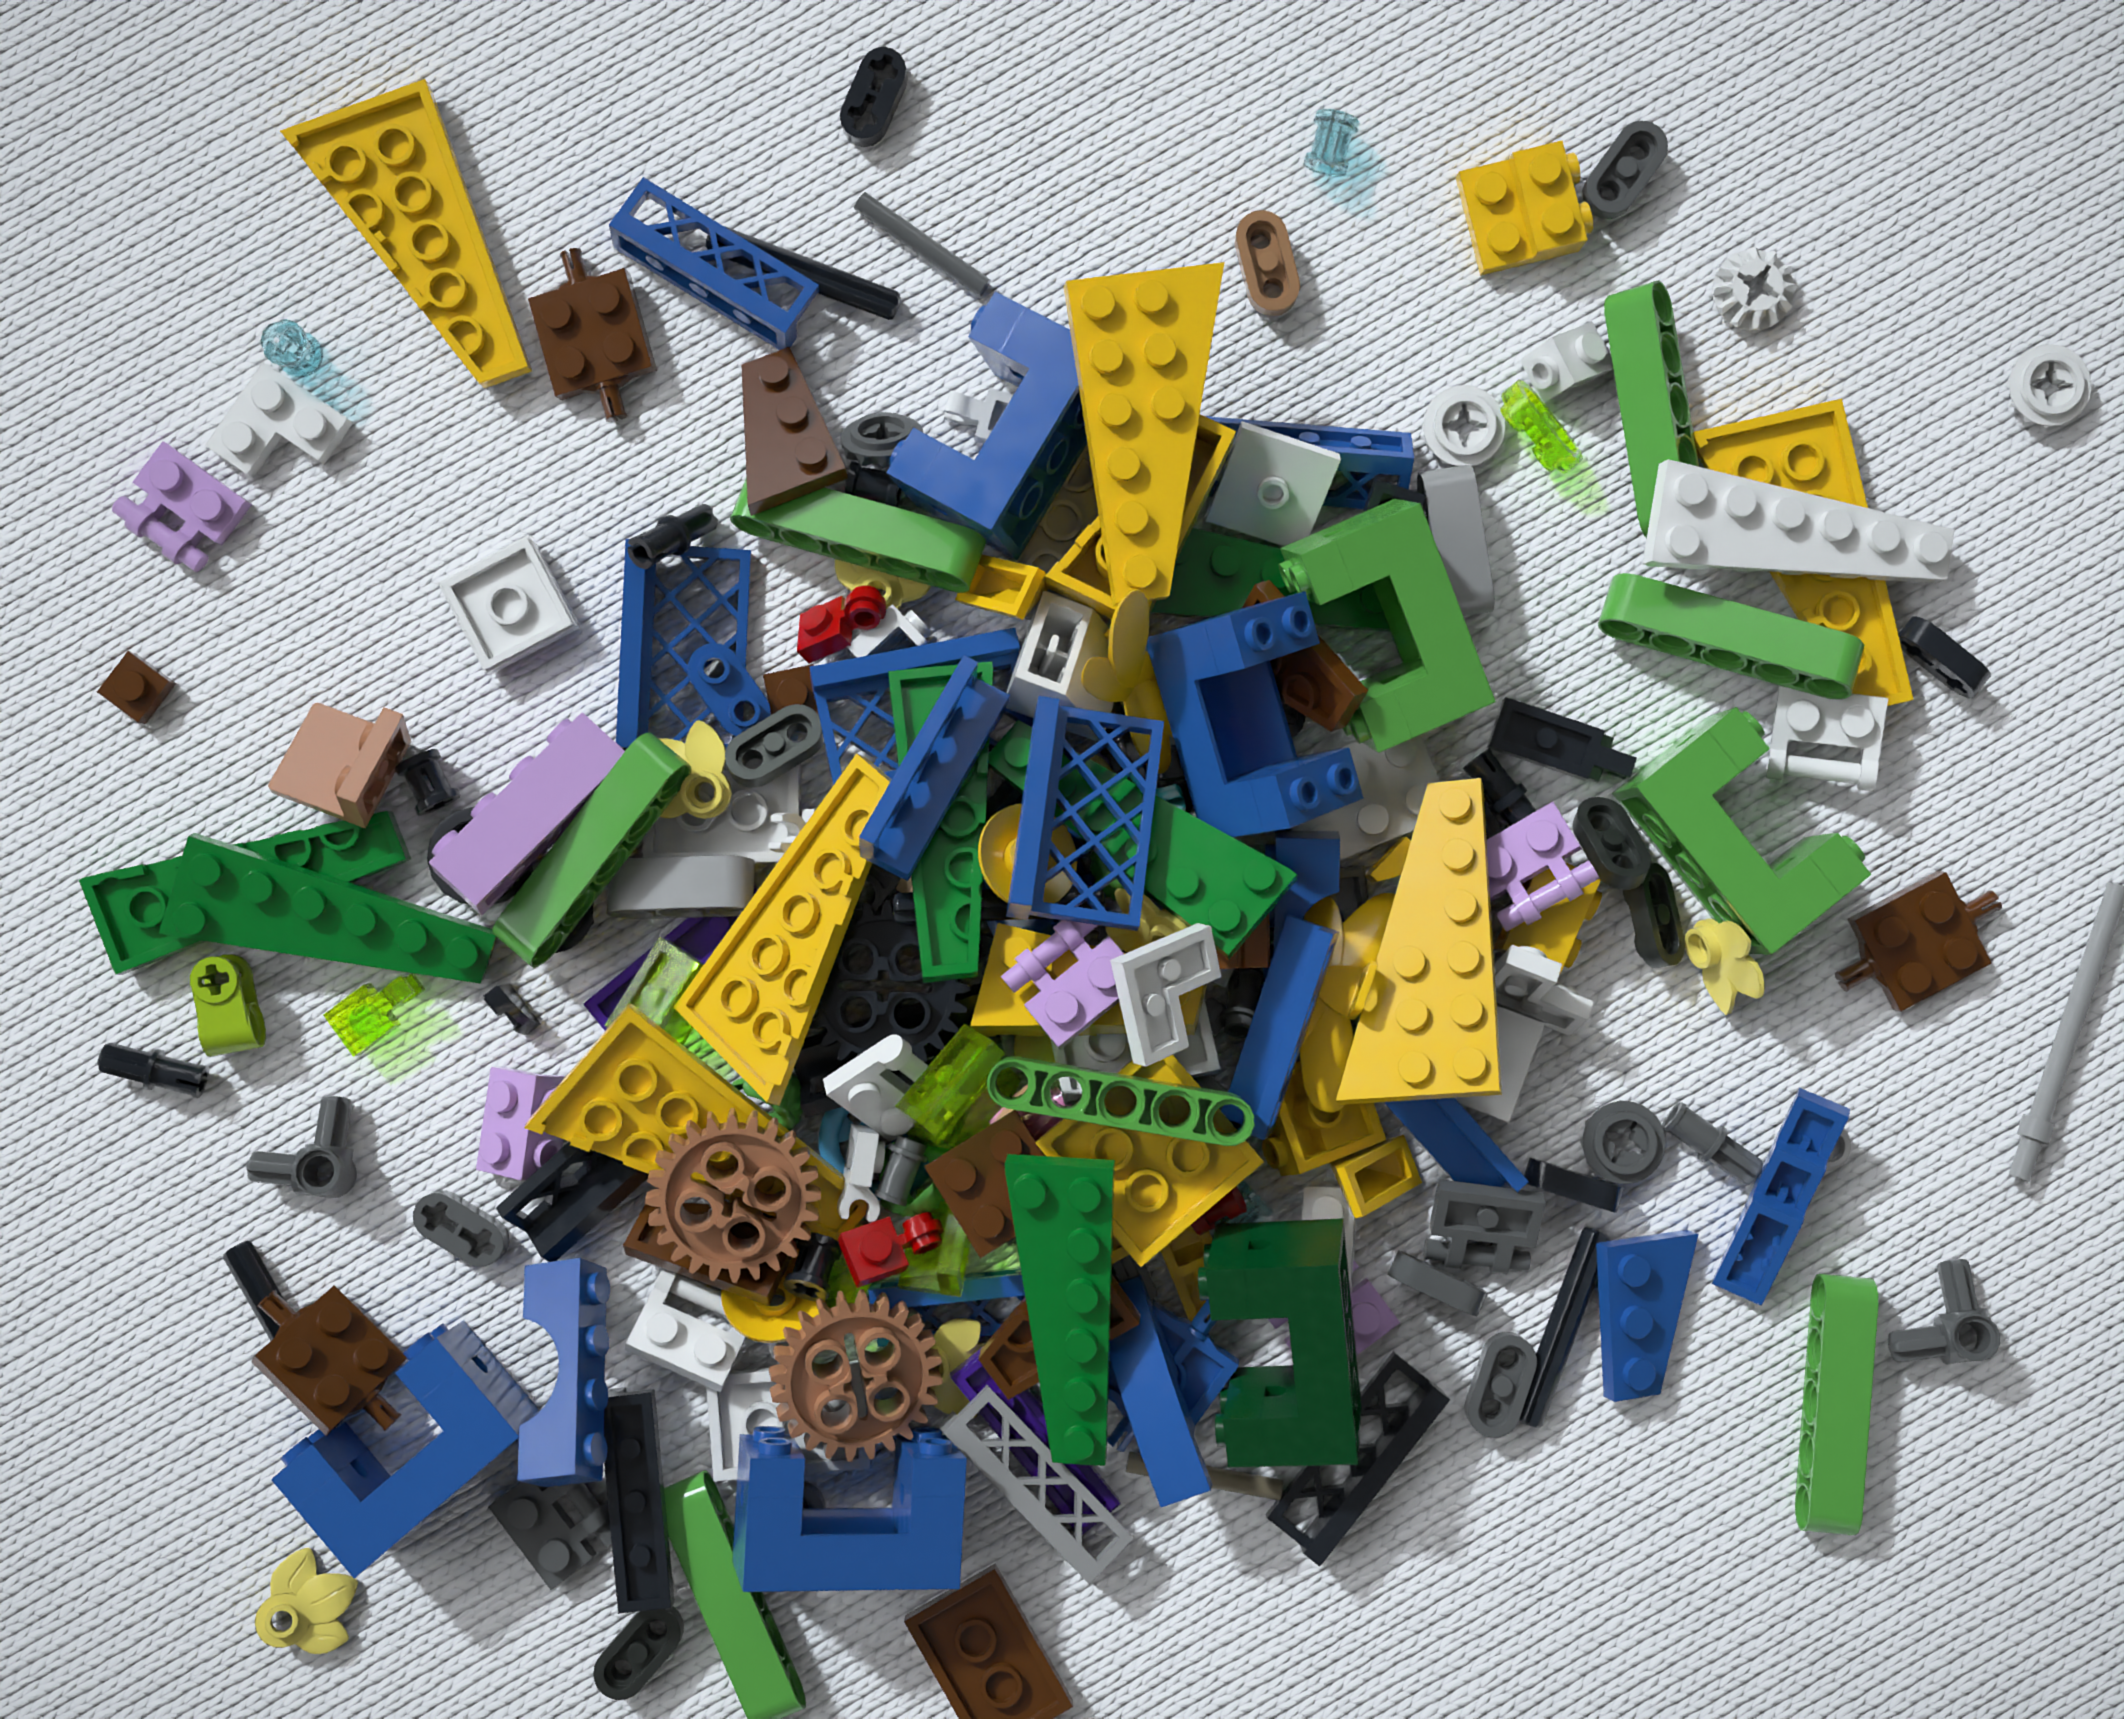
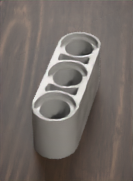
[1417,465,1495,616]
[606,855,755,919]

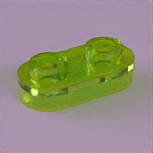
[1500,379,1583,474]

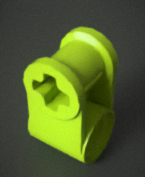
[190,954,266,1057]

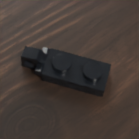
[1486,697,1637,783]

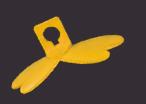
[1081,589,1173,774]
[1300,893,1395,1112]

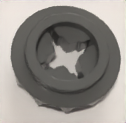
[841,412,923,468]
[1580,1100,1666,1184]

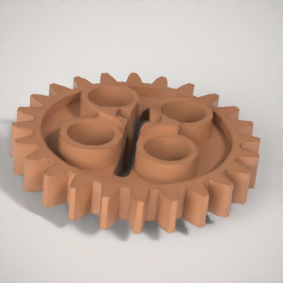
[645,1108,821,1283]
[769,1289,943,1462]

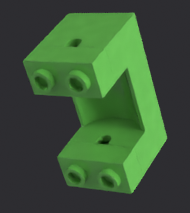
[1278,499,1496,753]
[1612,707,1872,955]

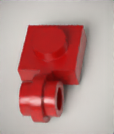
[797,585,886,664]
[838,1212,944,1288]

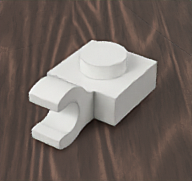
[944,387,1013,444]
[837,1124,885,1222]

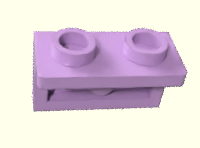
[476,1067,566,1180]

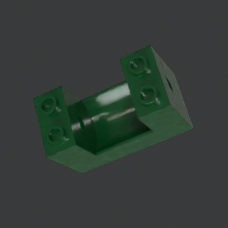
[1198,1218,1362,1468]

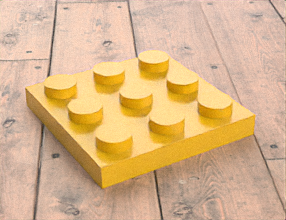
[1036,1055,1264,1267]

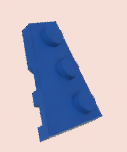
[1596,1230,1699,1402]

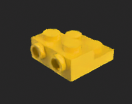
[1455,140,1593,276]
[1262,1059,1386,1176]

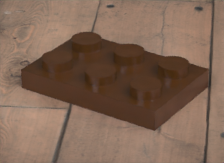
[904,1563,1073,1719]

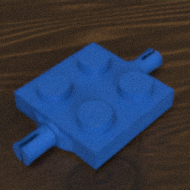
[1107,1299,1239,1452]

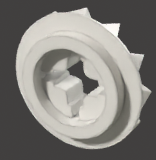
[1712,246,1798,331]
[2004,344,2092,428]
[1421,385,1505,466]

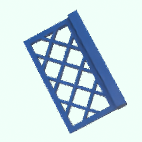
[616,539,751,751]
[810,627,1033,785]
[1006,696,1164,931]

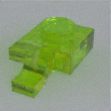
[323,973,426,1057]

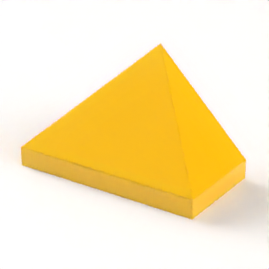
[955,554,1048,620]
[1329,1134,1422,1219]

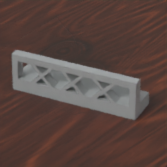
[938,1385,1134,1585]

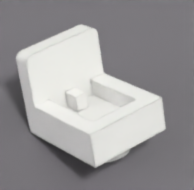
[1521,321,1613,403]
[847,604,932,658]

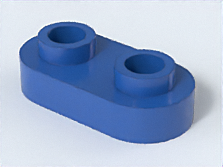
[687,643,770,737]

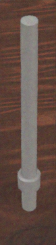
[2008,882,2124,1182]

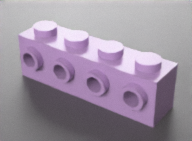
[429,712,625,916]

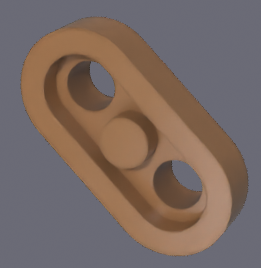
[1234,210,1300,316]

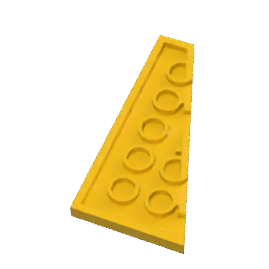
[280,79,532,389]
[1063,262,1225,606]
[1693,398,1914,706]
[673,753,892,1106]
[1336,778,1502,1105]
[524,1003,867,1241]

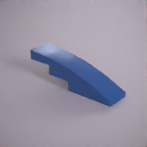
[1712,1087,1850,1306]
[1110,1275,1213,1508]

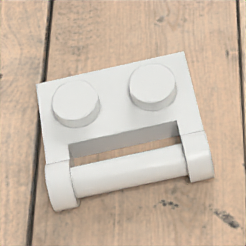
[1766,685,1888,791]
[823,1035,965,1142]
[625,1268,746,1392]

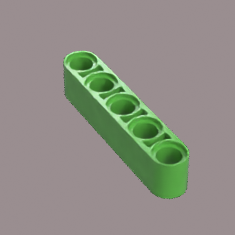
[1604,280,1699,539]
[730,479,986,593]
[1598,573,1864,700]
[493,732,691,968]
[987,1056,1254,1146]
[1795,1274,1879,1535]
[664,1470,806,1719]

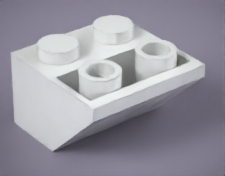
[1006,591,1114,742]

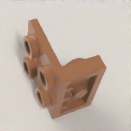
[268,703,412,828]

